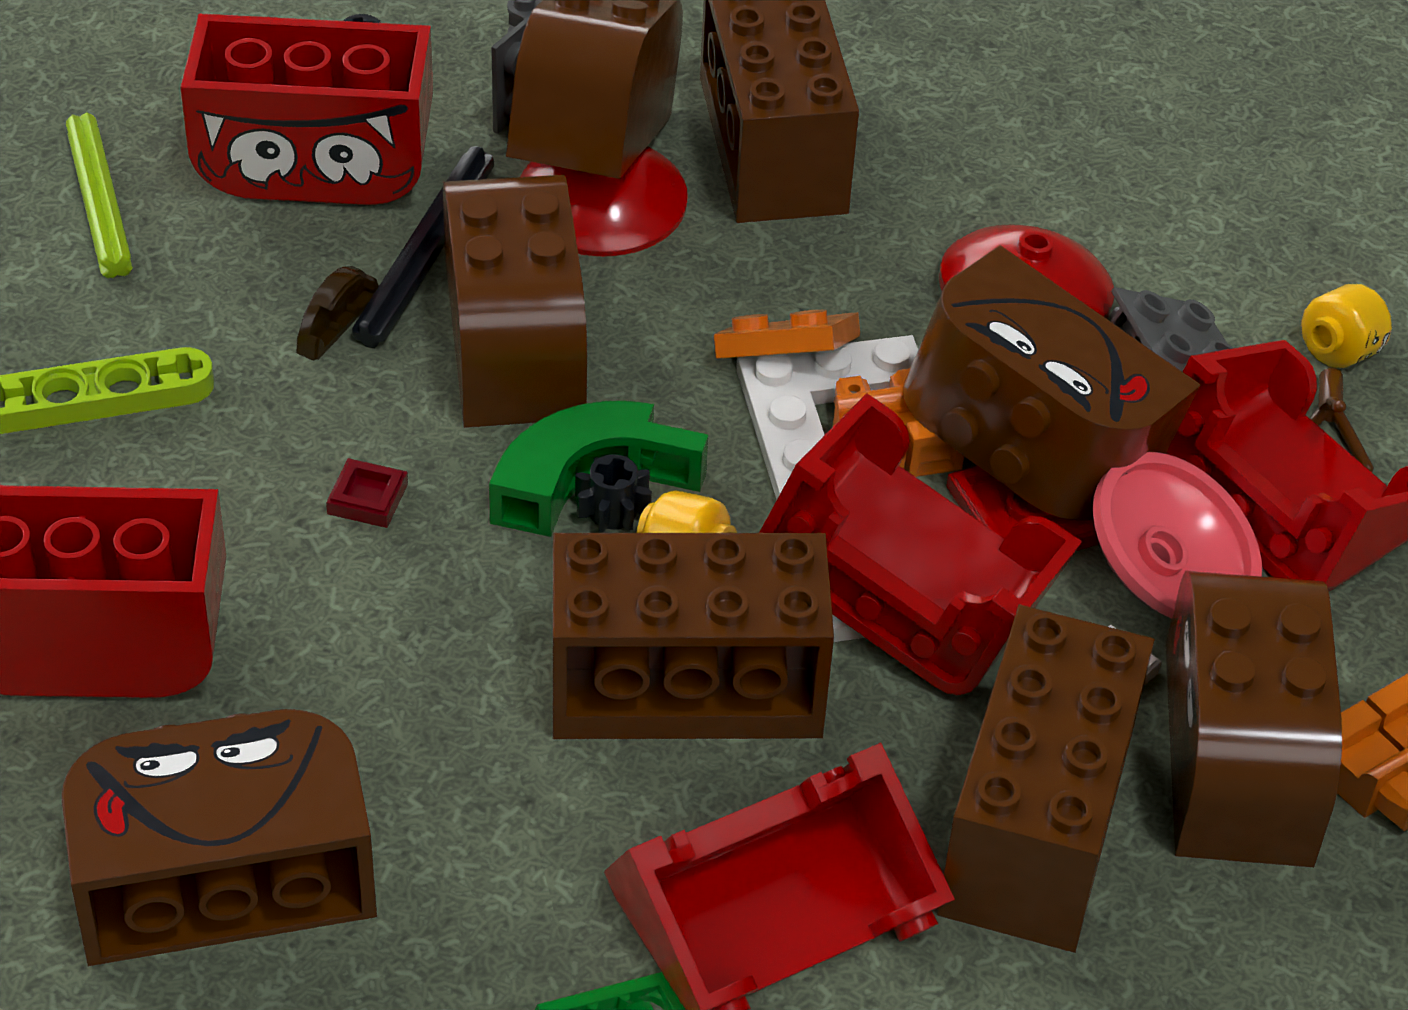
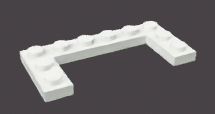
[736,335,918,642]

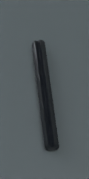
[352,146,494,349]

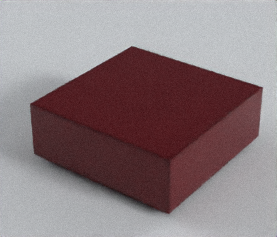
[326,458,408,528]

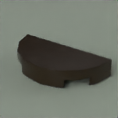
[296,266,379,361]

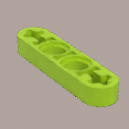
[0,347,214,434]

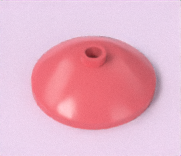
[1093,452,1262,619]

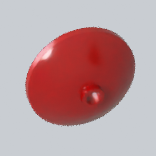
[520,146,688,257]
[939,224,1114,319]

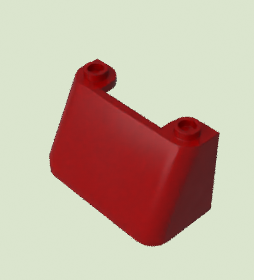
[1166,340,1408,591]
[759,393,1082,695]
[604,743,955,1010]

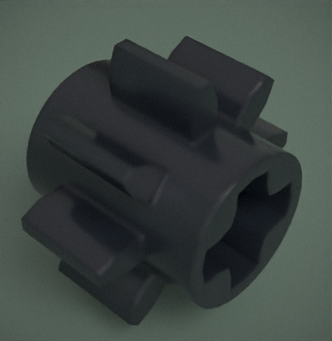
[575,455,652,532]

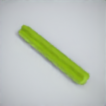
[66,112,133,278]

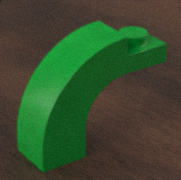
[489,401,708,537]

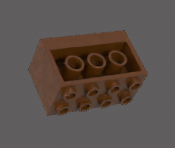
[700,0,859,223]
[553,533,834,739]
[937,604,1155,953]

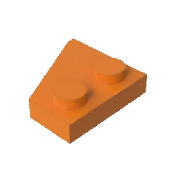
[714,310,860,359]

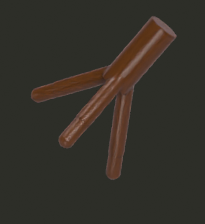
[1310,368,1374,472]

